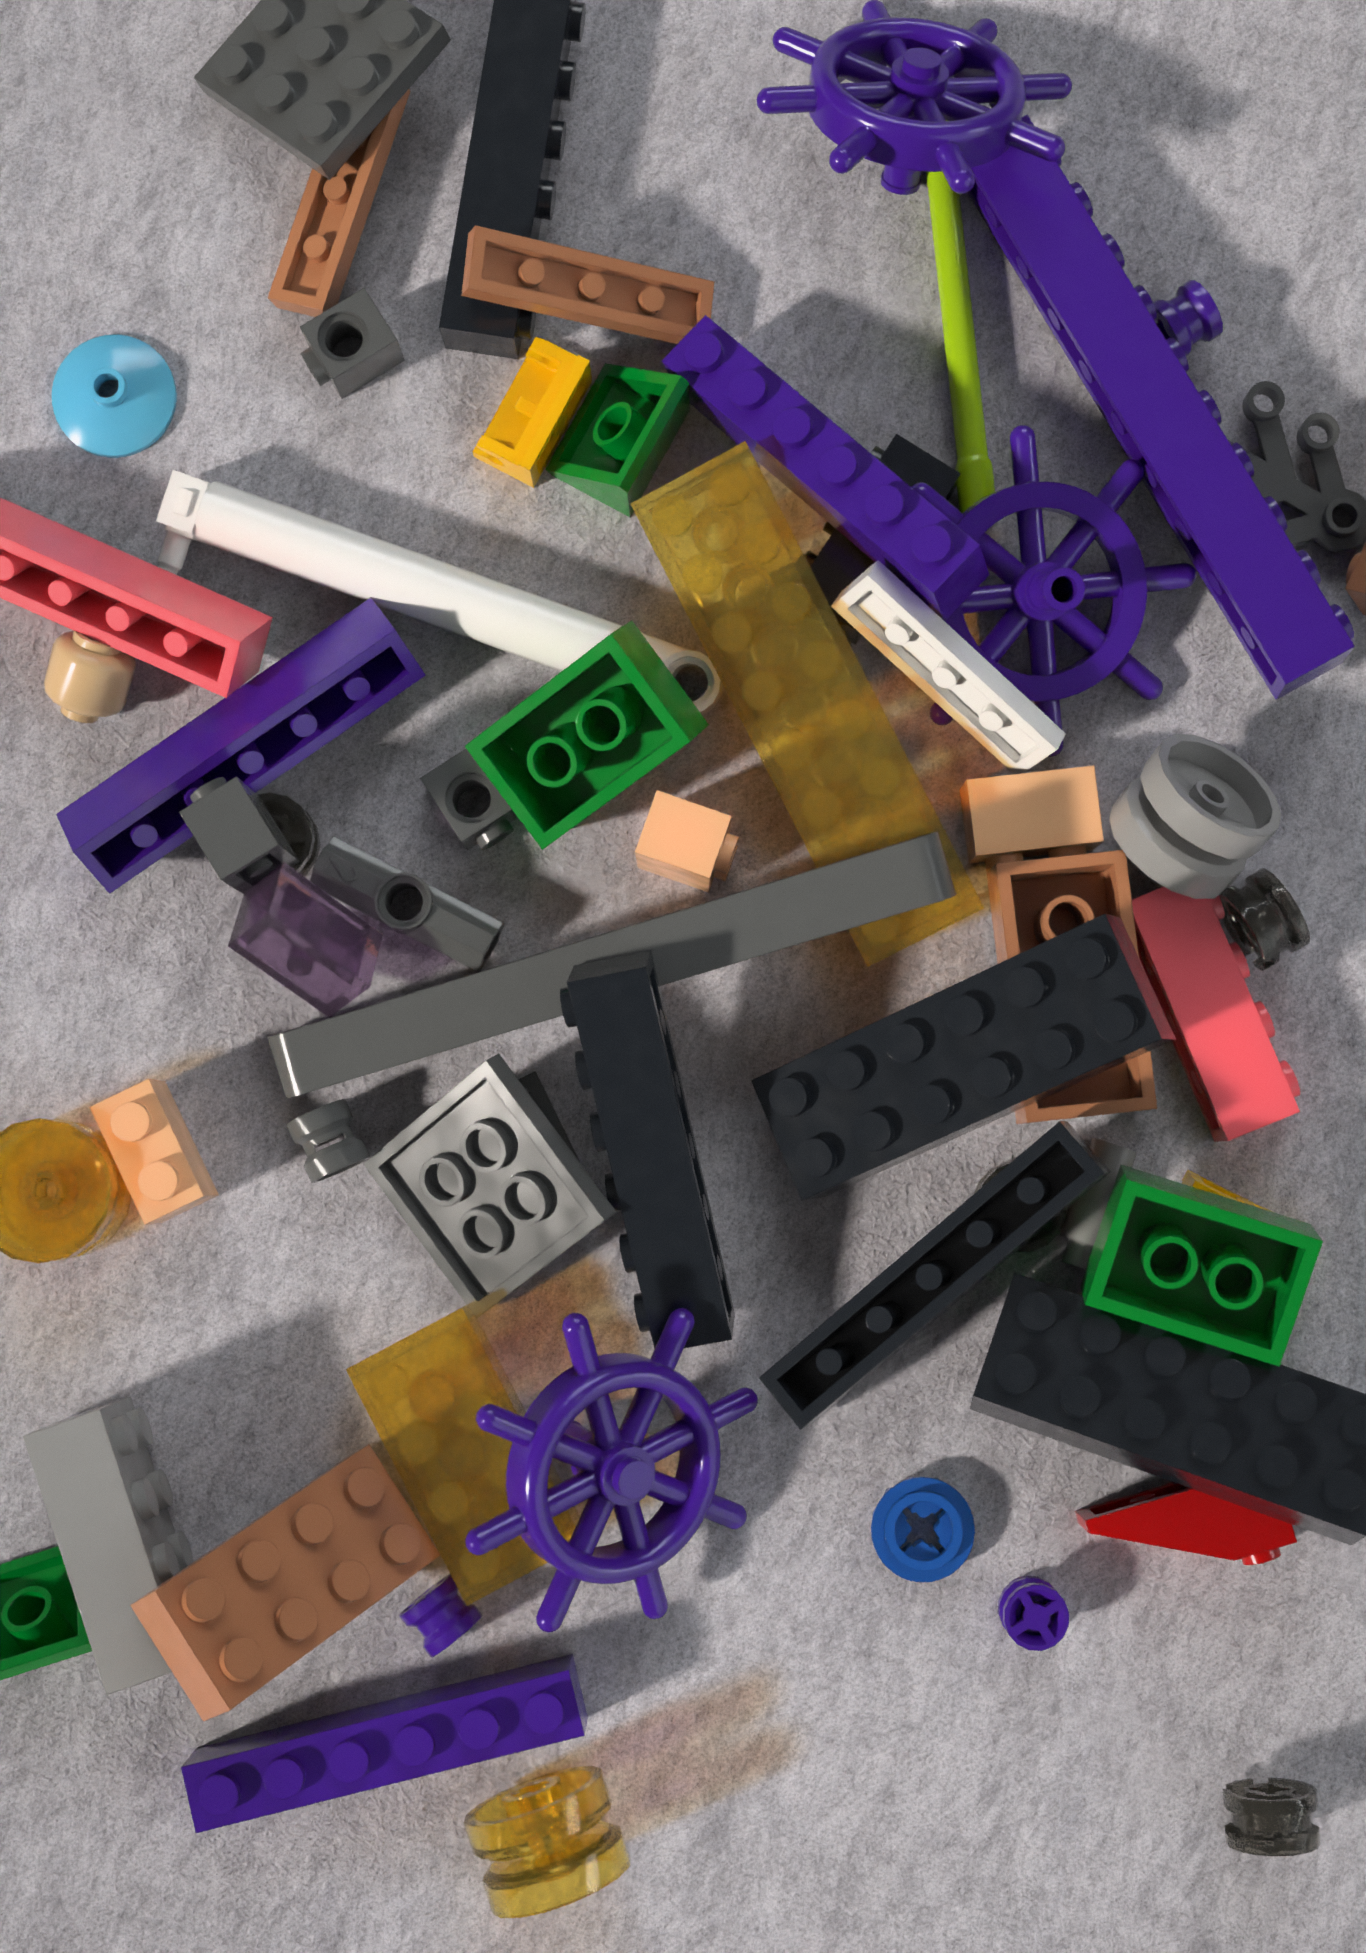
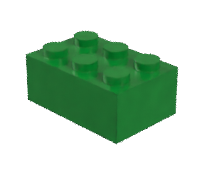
[465,620,709,850]
[1080,1165,1323,1367]

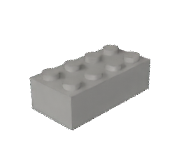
[23,1396,193,1695]

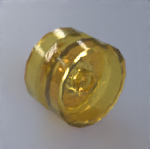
[0,1118,131,1263]
[463,1766,631,1918]

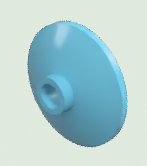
[52,335,177,458]

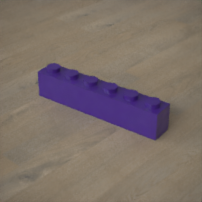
[662,315,989,621]
[56,597,426,894]
[181,1654,588,1833]

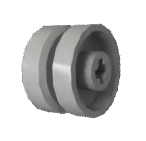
[1109,734,1281,899]

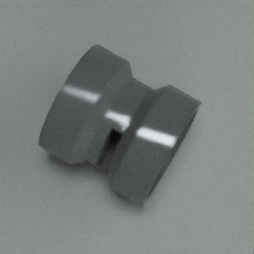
[286,1099,370,1183]

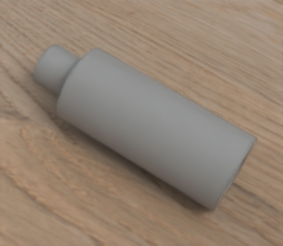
[1059,1138,1137,1270]

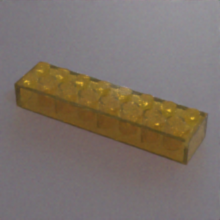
[630,441,984,967]

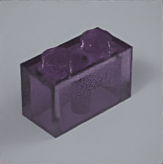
[228,862,383,1017]

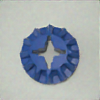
[871,1477,975,1582]

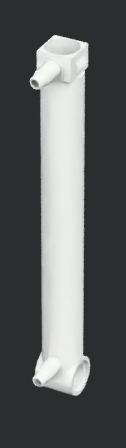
[156,470,724,714]

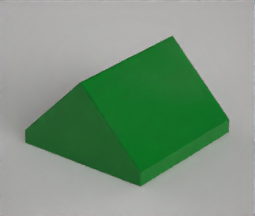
[545,363,690,517]
[0,1546,92,1680]

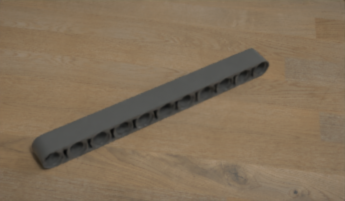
[267,831,957,1098]

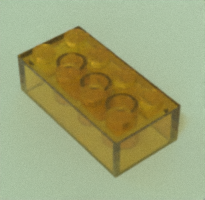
[345,1305,580,1606]

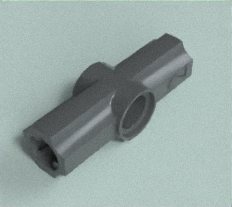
[308,836,505,972]

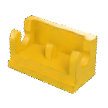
[473,337,592,488]

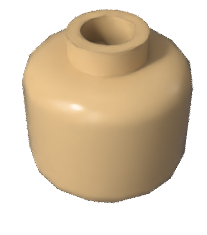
[44,631,136,723]

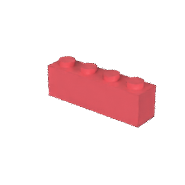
[1132,887,1300,1142]

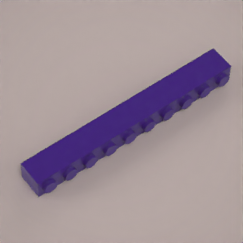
[968,115,1355,700]

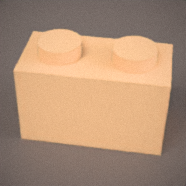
[960,765,1104,872]
[635,790,739,893]
[90,1079,219,1225]

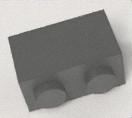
[179,776,300,895]

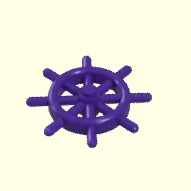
[756,0,1072,195]
[912,425,1197,757]
[465,1308,758,1632]

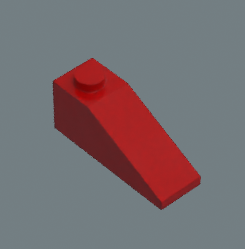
[1075,1482,1297,1565]

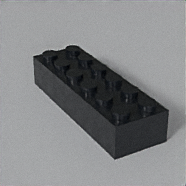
[751,914,1176,1201]
[970,1272,1366,1545]

